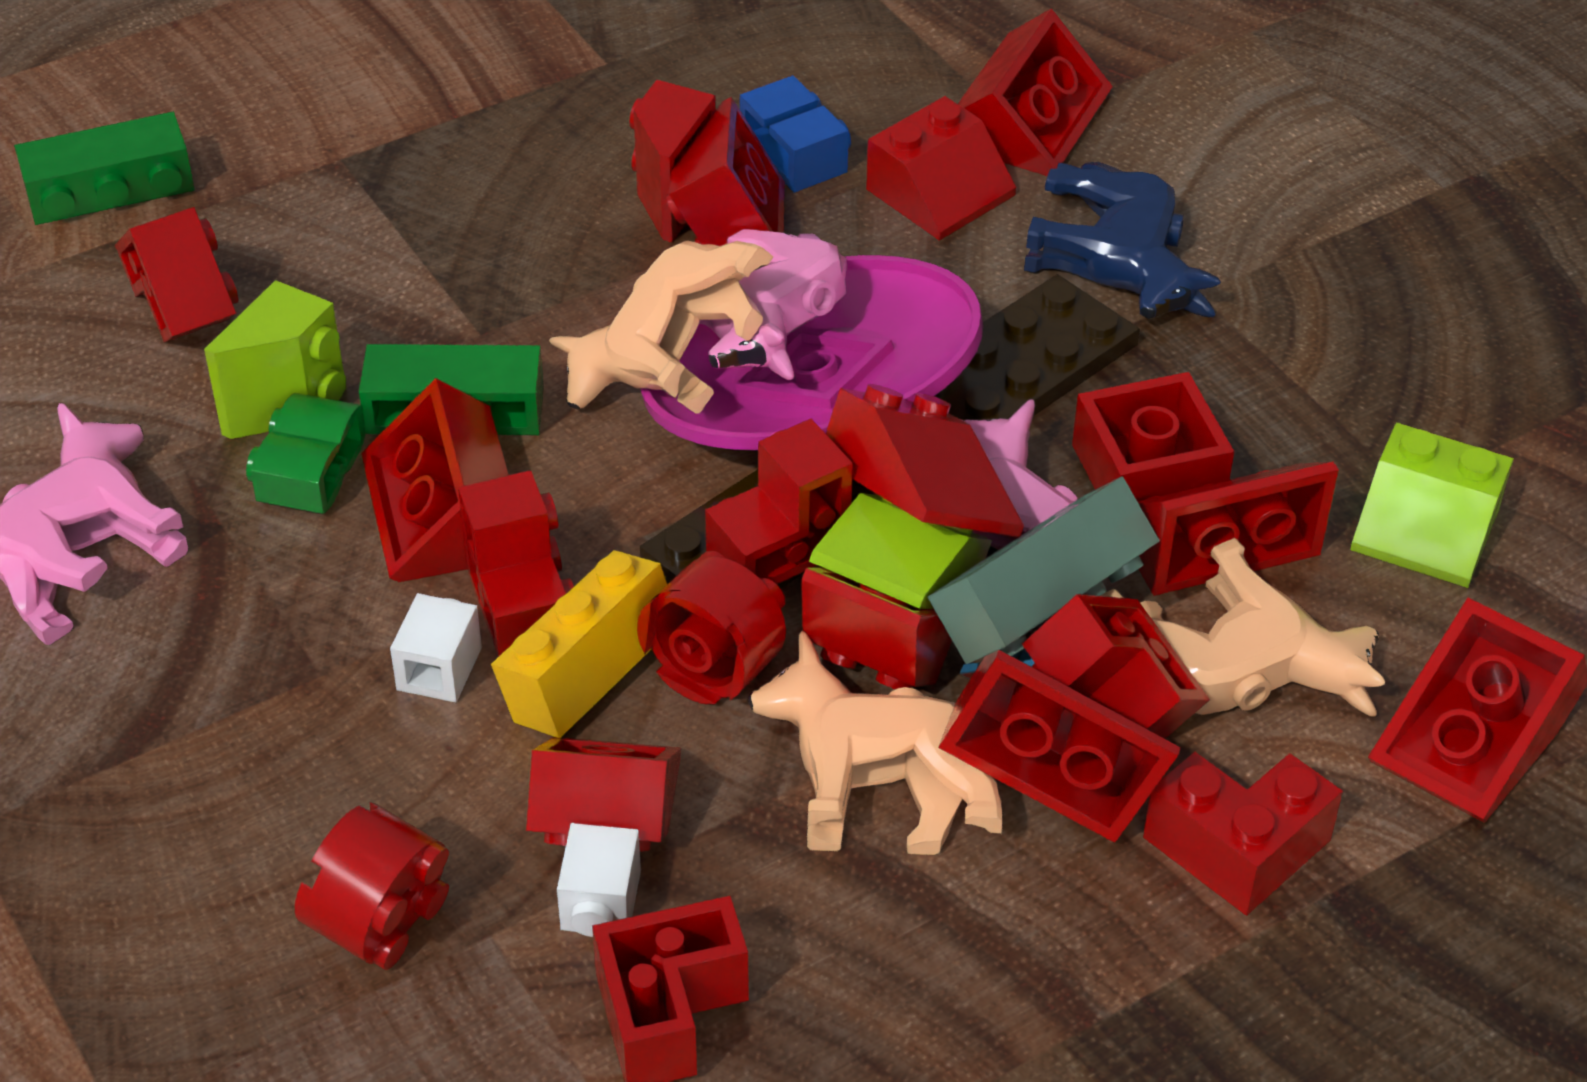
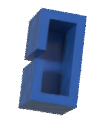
[740,75,851,193]

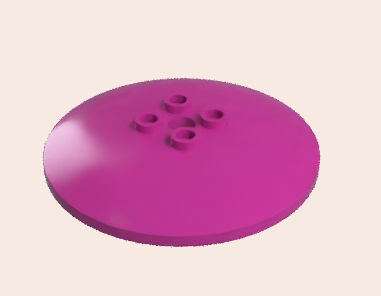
[640,255,983,450]

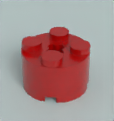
[637,551,786,704]
[295,802,449,970]

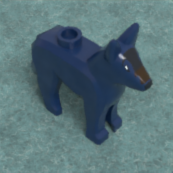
[1024,162,1221,319]

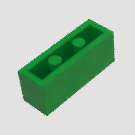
[14,111,195,225]
[359,344,544,435]

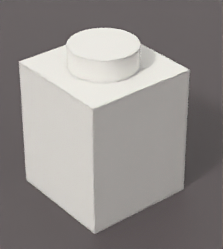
[390,593,482,703]
[557,823,641,937]

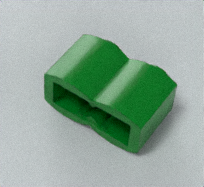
[246,393,365,514]

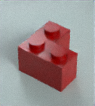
[115,207,239,343]
[705,418,853,584]
[458,470,574,657]
[1022,594,1210,739]
[1143,752,1343,916]
[592,896,749,1082]

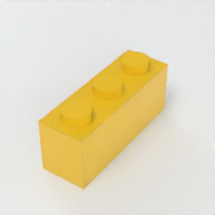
[491,550,667,739]

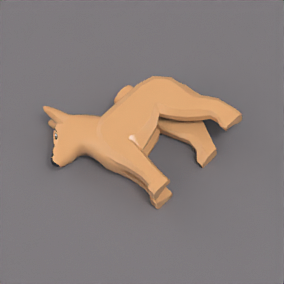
[549,240,773,414]
[1100,538,1385,717]
[748,631,1002,855]

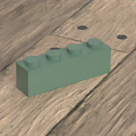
[928,476,1160,664]

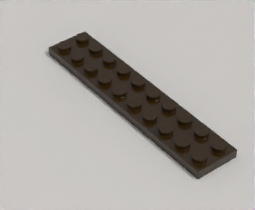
[640,274,1140,589]

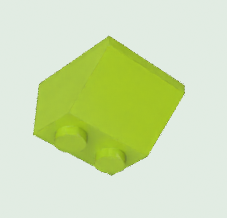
[204,280,346,439]
[1350,422,1514,588]
[809,493,992,609]

